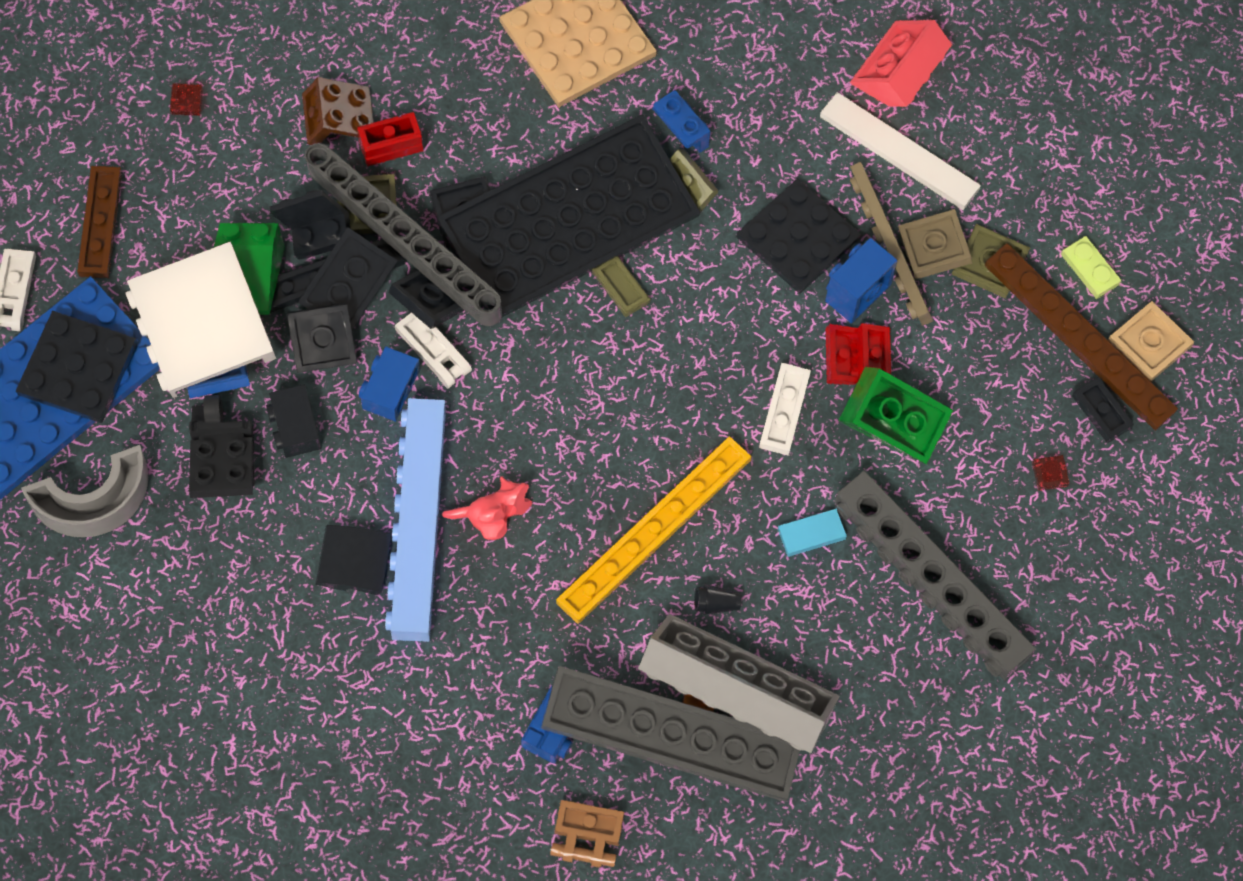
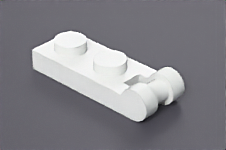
[0,249,36,332]
[395,313,472,389]

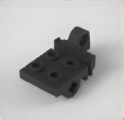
[189,395,255,498]

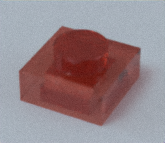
[170,83,203,116]
[1032,455,1069,491]

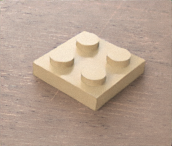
[1108,301,1194,382]

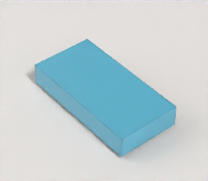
[778,509,847,557]

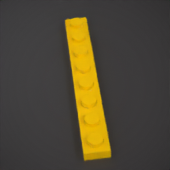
[556,436,751,624]

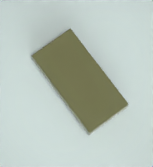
[592,257,650,318]

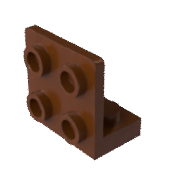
[302,77,373,145]

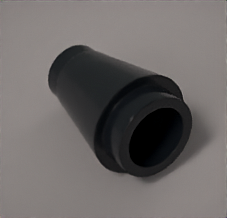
[694,584,741,615]

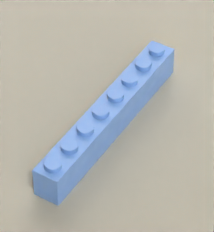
[385,398,446,642]

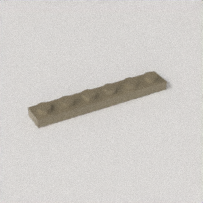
[850,162,933,326]

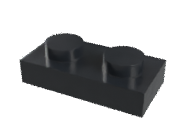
[1072,377,1134,443]

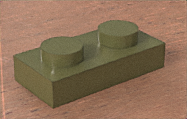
[669,149,719,211]

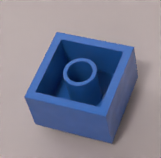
[825,238,898,324]

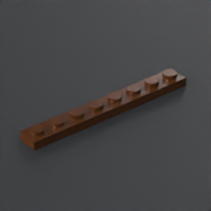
[984,243,1178,431]

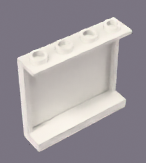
[125,242,276,398]

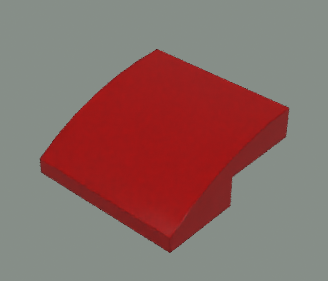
[825,323,892,385]

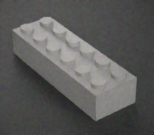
[638,614,840,753]

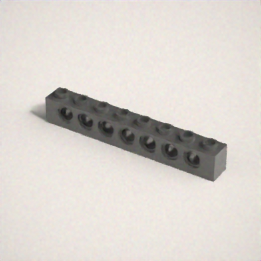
[835,471,1036,681]

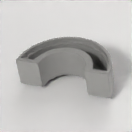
[21,445,148,537]

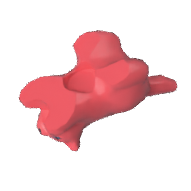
[442,477,532,540]

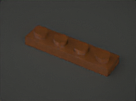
[77,166,122,278]

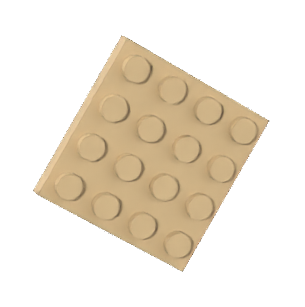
[499,0,657,108]

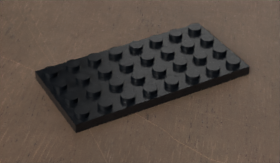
[436,114,701,317]

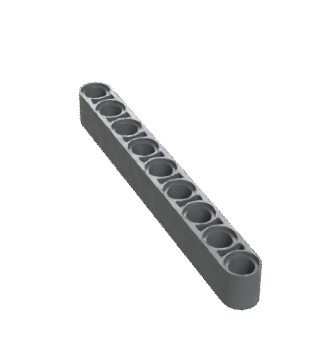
[305,143,502,326]

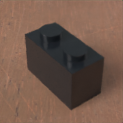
[266,384,321,458]

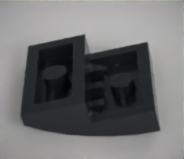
[316,525,391,595]

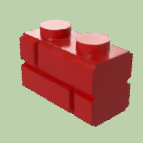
[357,112,423,167]

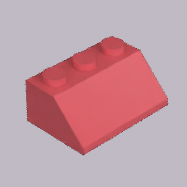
[850,20,952,107]

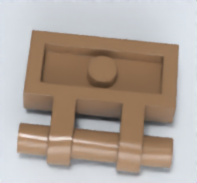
[550,800,624,868]

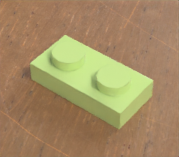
[1061,236,1122,299]

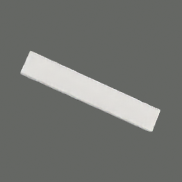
[820,92,981,210]

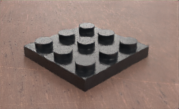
[736,178,862,294]
[16,311,138,423]

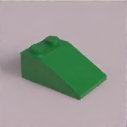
[214,223,285,315]
[838,367,953,464]

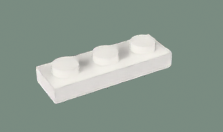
[759,363,811,455]

